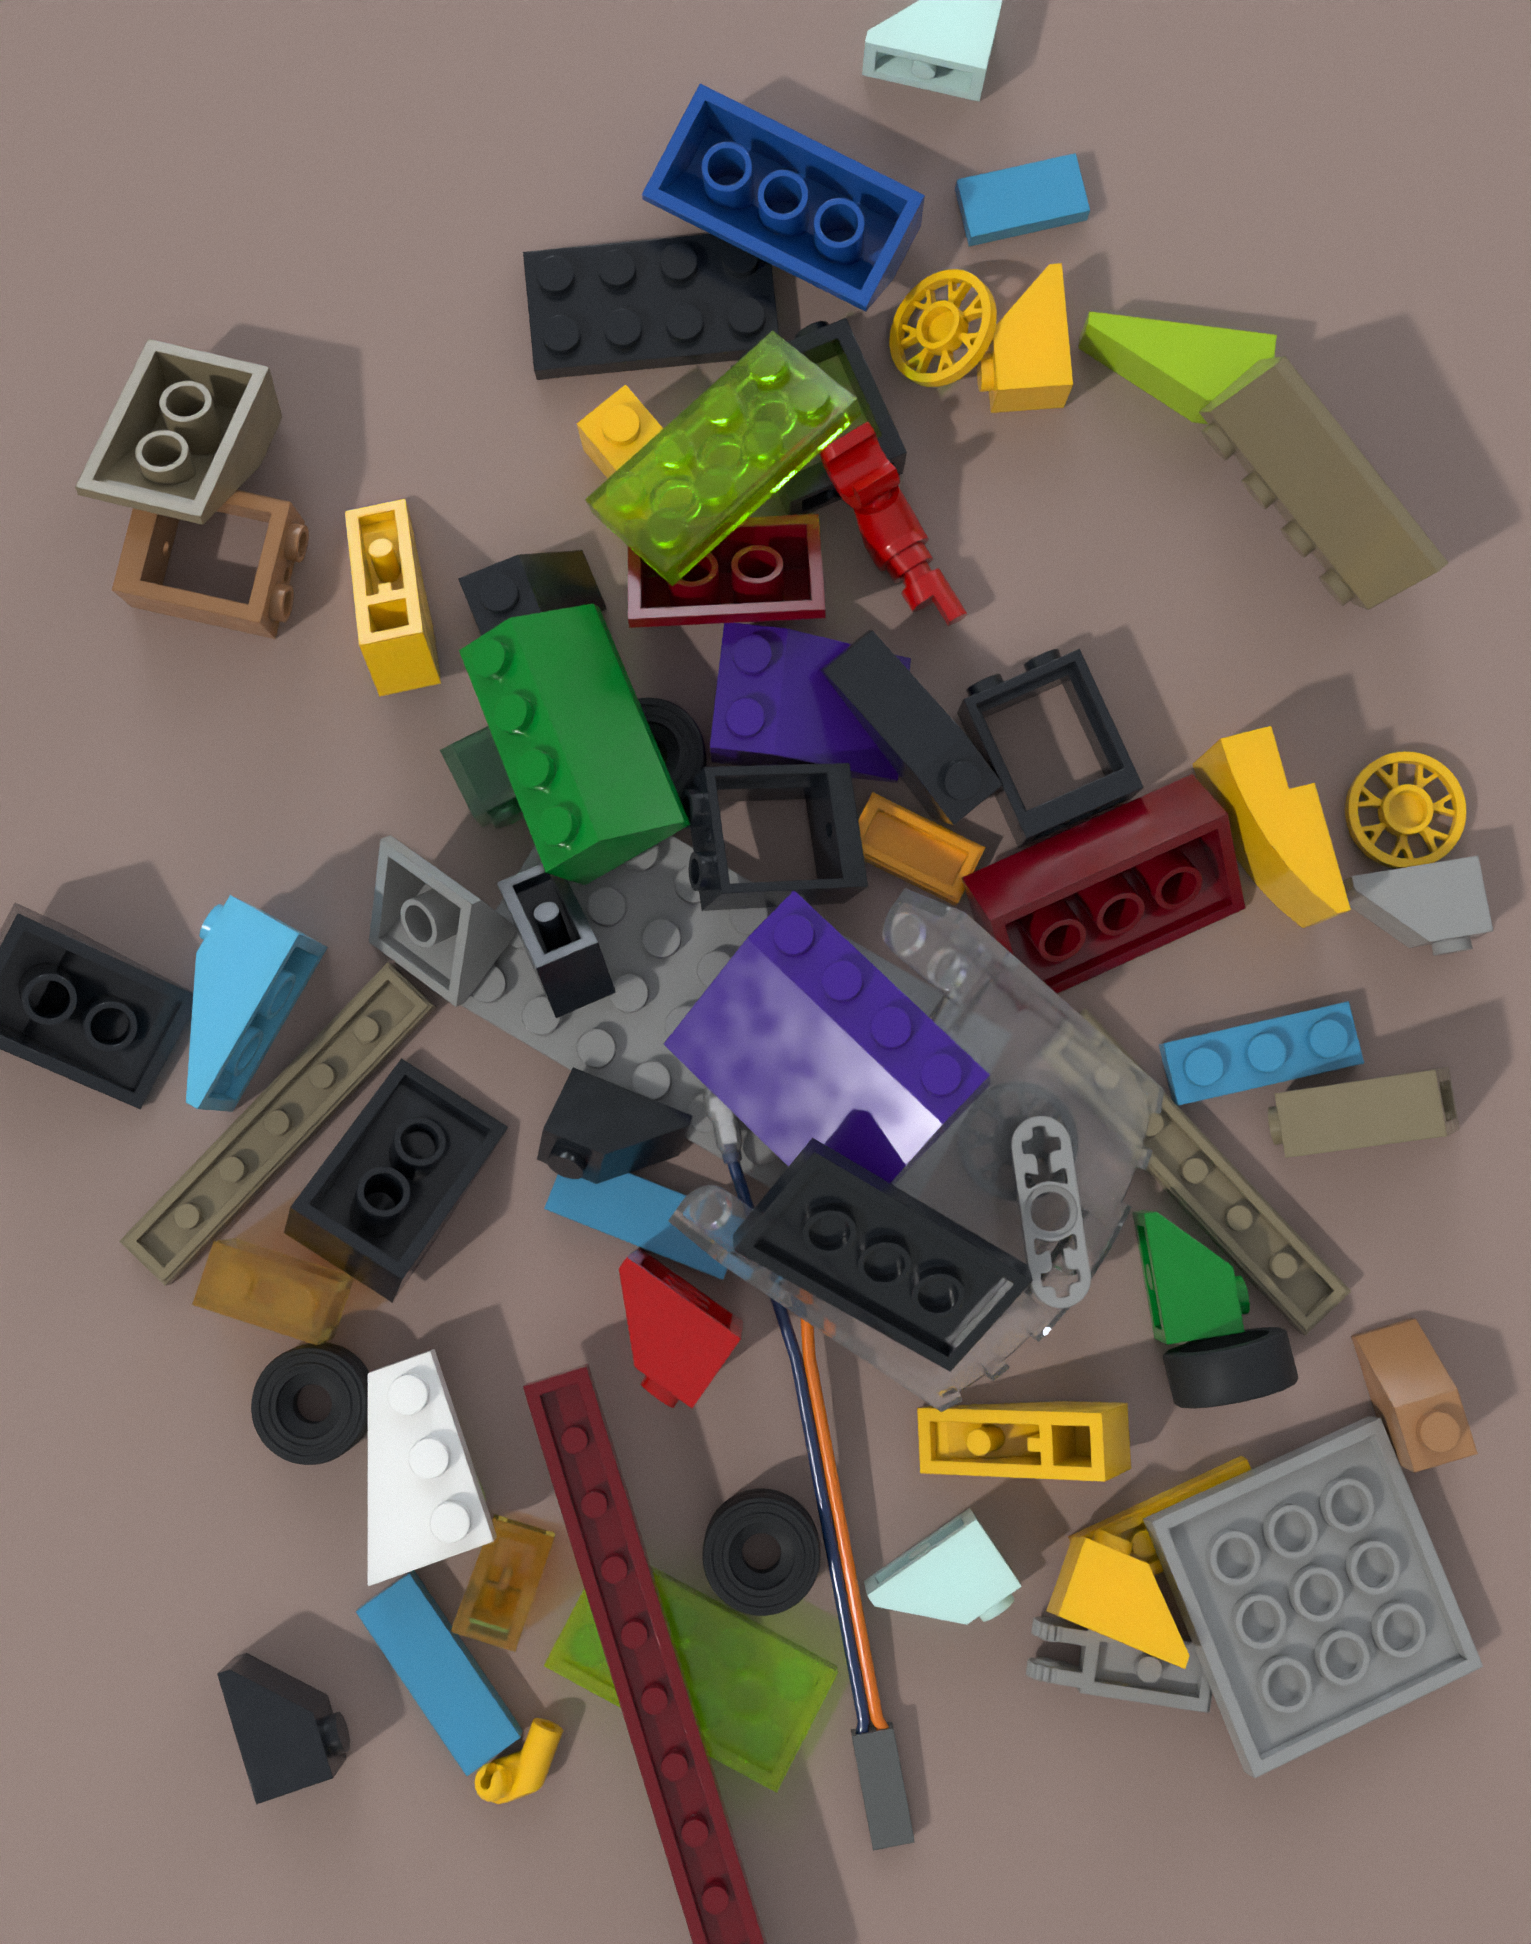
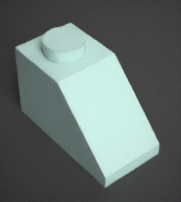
[862,0,1003,102]
[864,1508,1022,1625]

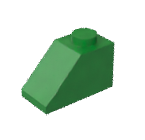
[1132,1210,1250,1345]

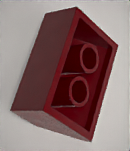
[627,514,826,628]

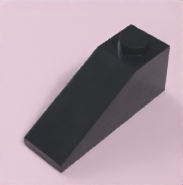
[820,630,1003,825]

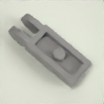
[1026,1616,1212,1713]

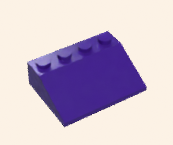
[664,890,990,1185]

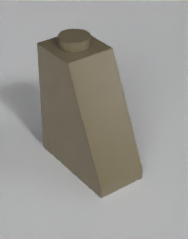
[1268,1067,1460,1158]

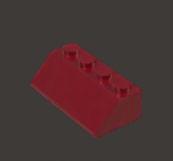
[961,774,1246,1011]

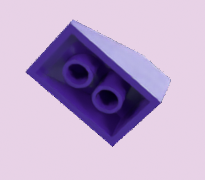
[710,623,911,783]

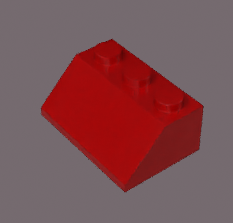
[619,1247,743,1408]

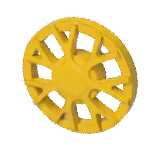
[889,269,997,387]
[1345,751,1467,869]

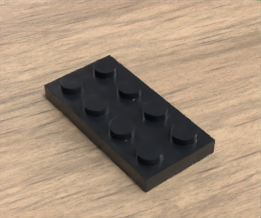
[523,234,780,380]
[733,1137,1033,1372]

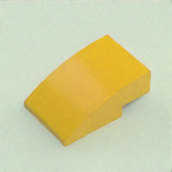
[1192,726,1351,928]

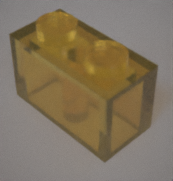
[192,1238,354,1345]

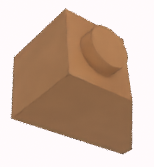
[1351,1318,1478,1473]

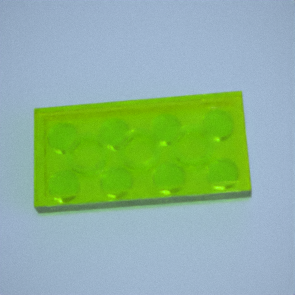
[585,330,862,586]
[544,1565,838,1793]

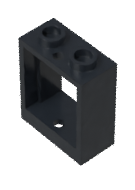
[731,318,907,515]
[957,649,1144,848]
[680,763,868,911]

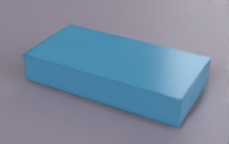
[955,153,1090,247]

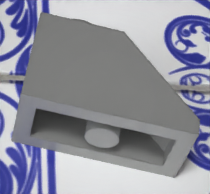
[1343,855,1493,956]

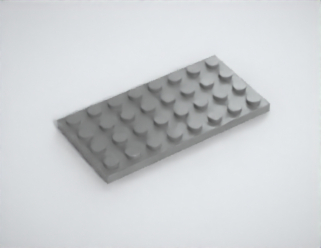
[461,835,1012,1199]

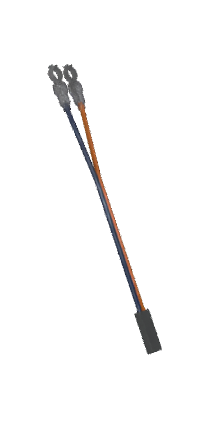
[703,1087,915,1851]

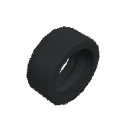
[1163,1327,1299,1409]

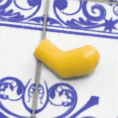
[474,1718,563,1804]

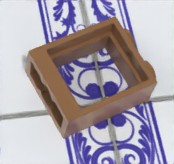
[112,490,309,639]

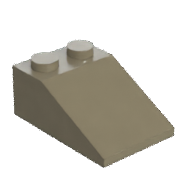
[75,339,282,525]

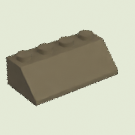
[1199,356,1448,610]

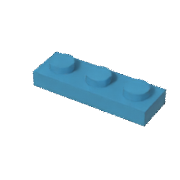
[1159,1001,1364,1106]

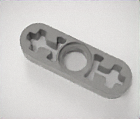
[1010,1116,1091,1308]

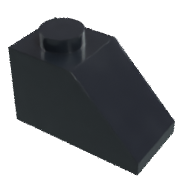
[458,550,606,636]
[496,864,616,1018]
[537,1067,693,1184]
[217,1653,350,1805]

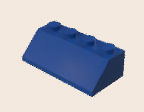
[642,83,925,312]

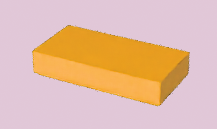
[858,792,986,906]

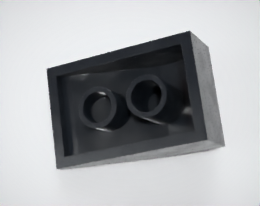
[0,902,193,1110]
[284,1058,508,1303]

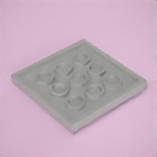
[1143,1416,1483,1778]

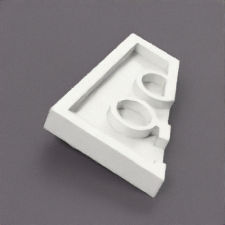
[368,1349,497,1586]

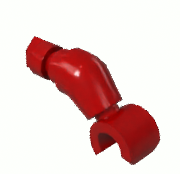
[819,421,968,626]

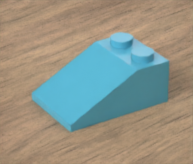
[186,895,328,1112]

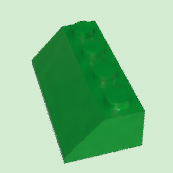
[459,604,690,886]

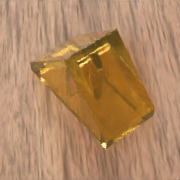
[451,1514,556,1652]

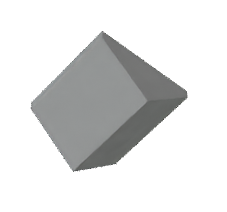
[369,835,517,1007]

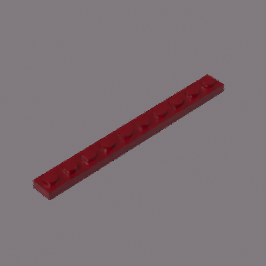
[523,1364,767,1944]

